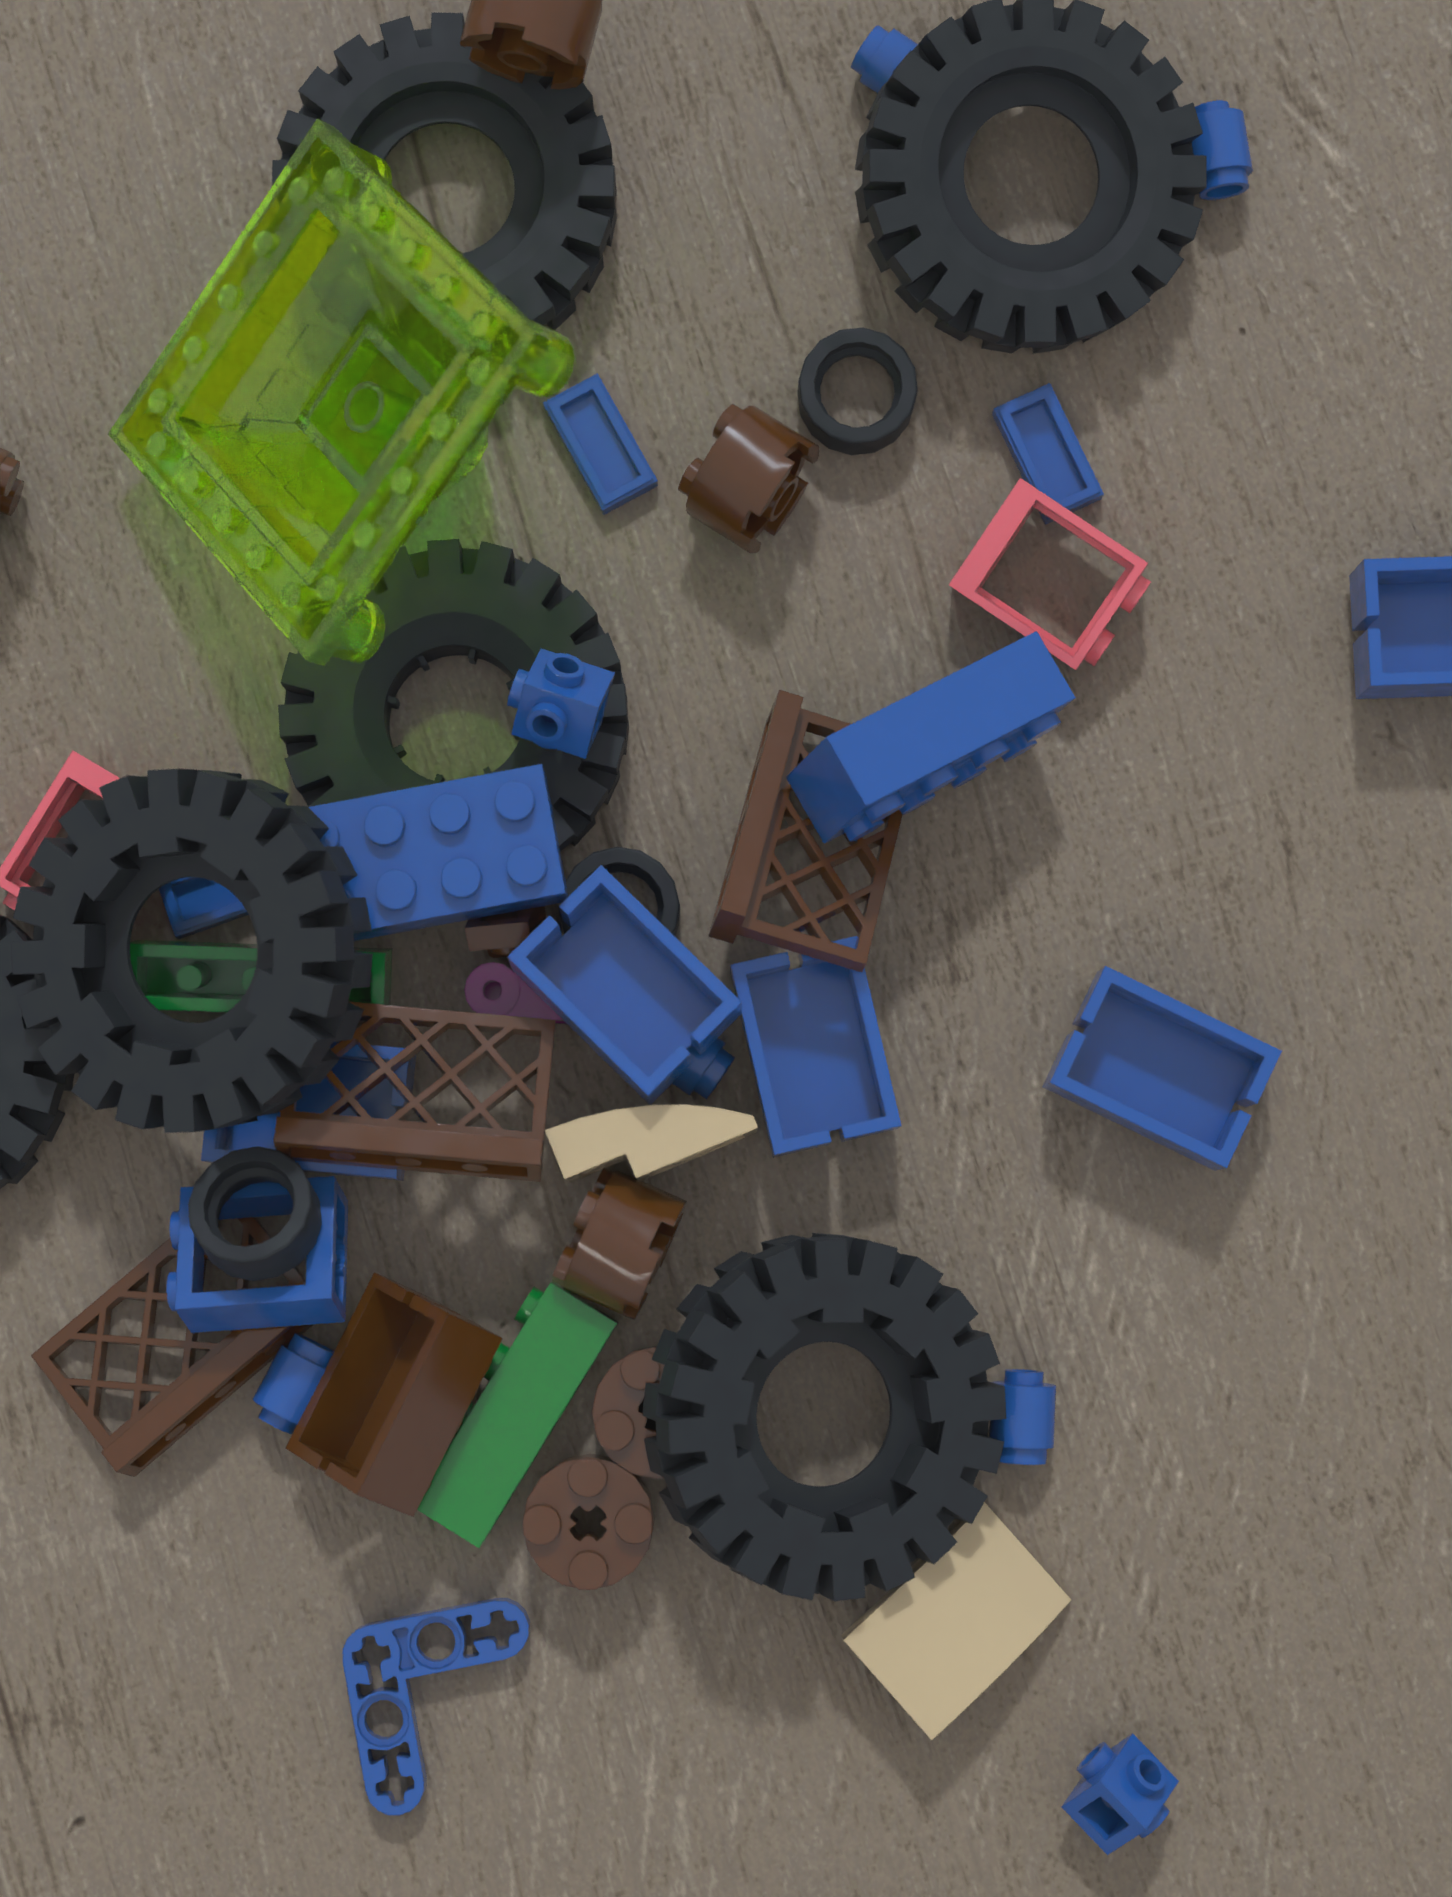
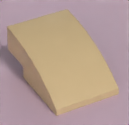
[545,1104,758,1183]
[841,1502,1071,1740]

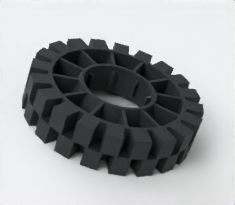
[278,539,629,851]

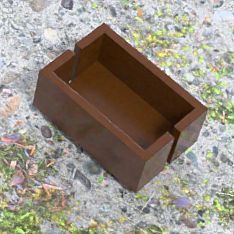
[286,1272,503,1517]

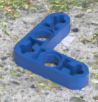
[342,1598,530,1816]

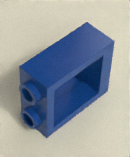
[166,1176,348,1333]

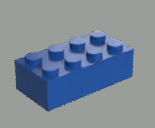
[786,631,1076,844]
[309,764,568,941]

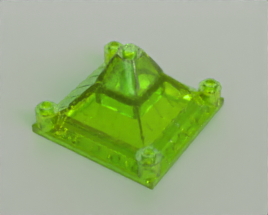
[108,118,575,666]

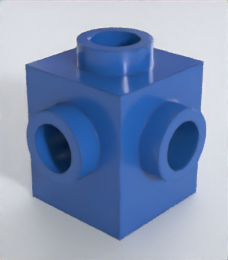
[507,648,615,759]
[1061,1733,1179,1855]

